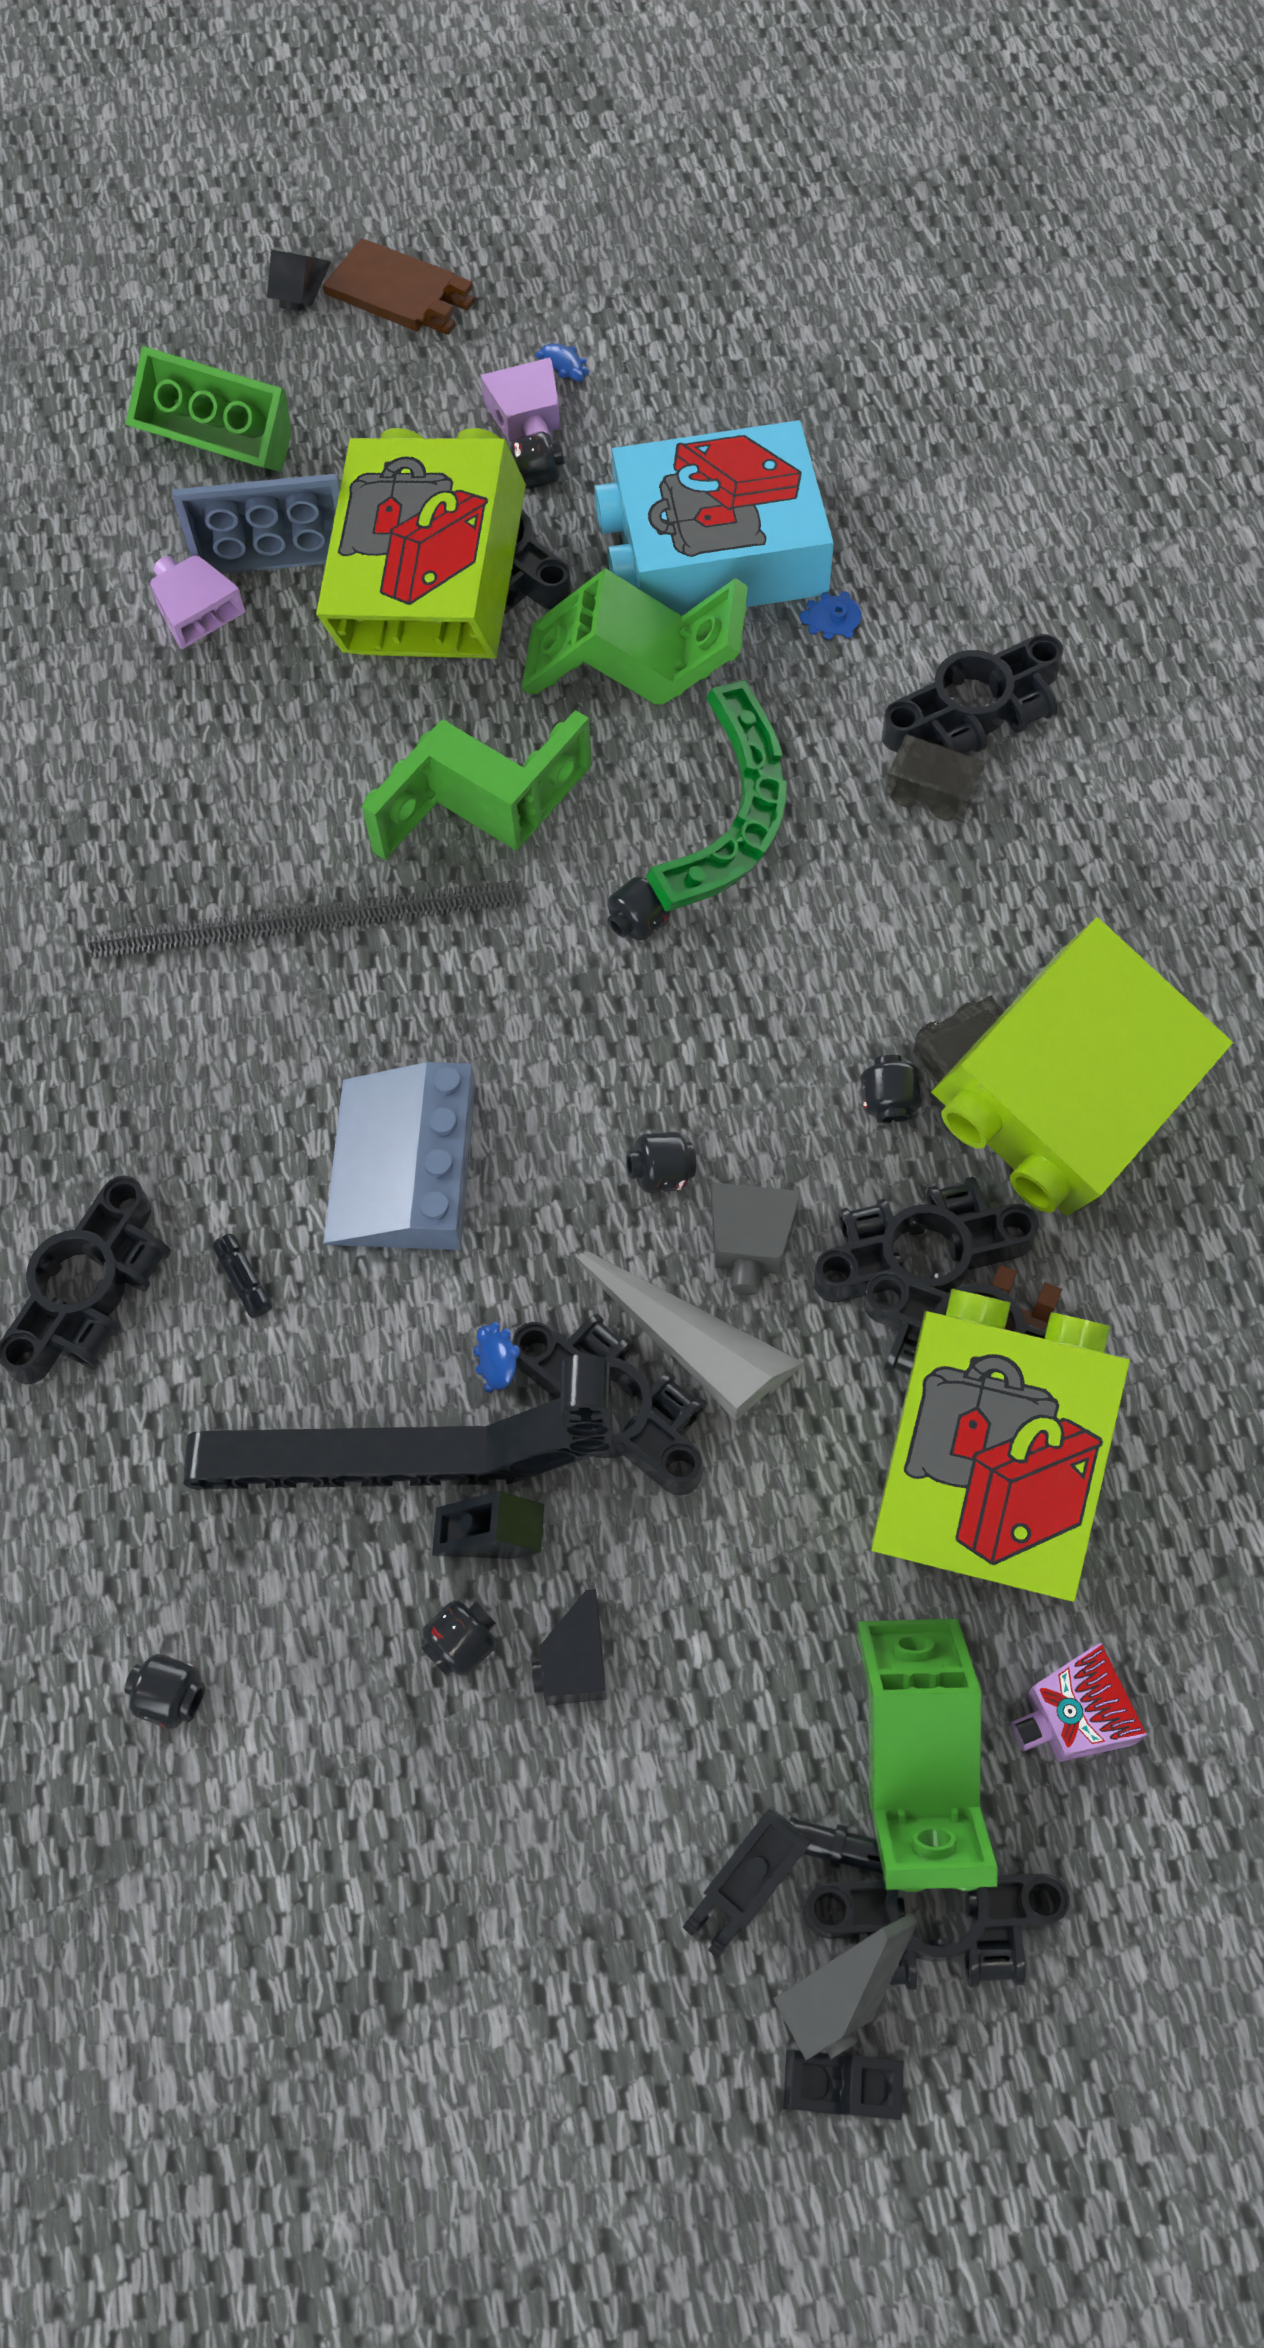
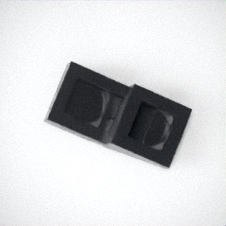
[783,2050,904,2120]

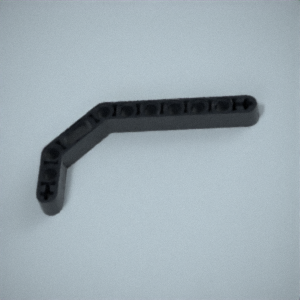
[183,1354,612,1490]

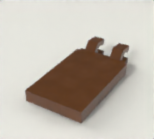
[322,238,475,335]

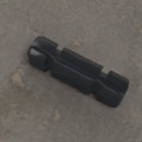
[213,1234,272,1318]

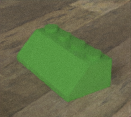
[125,346,292,472]

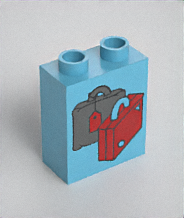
[594,420,834,616]

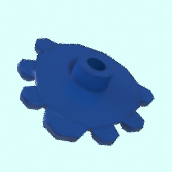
[535,343,590,382]
[799,591,862,640]
[473,1322,520,1394]

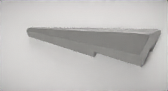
[577,1251,803,1421]

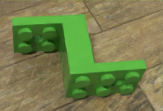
[521,568,748,705]
[362,710,592,860]
[858,1618,997,1892]

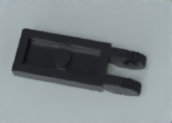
[682,1807,812,1958]

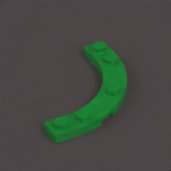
[646,679,787,912]

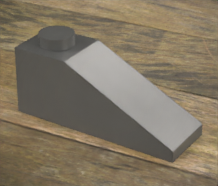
[773,1913,918,2060]

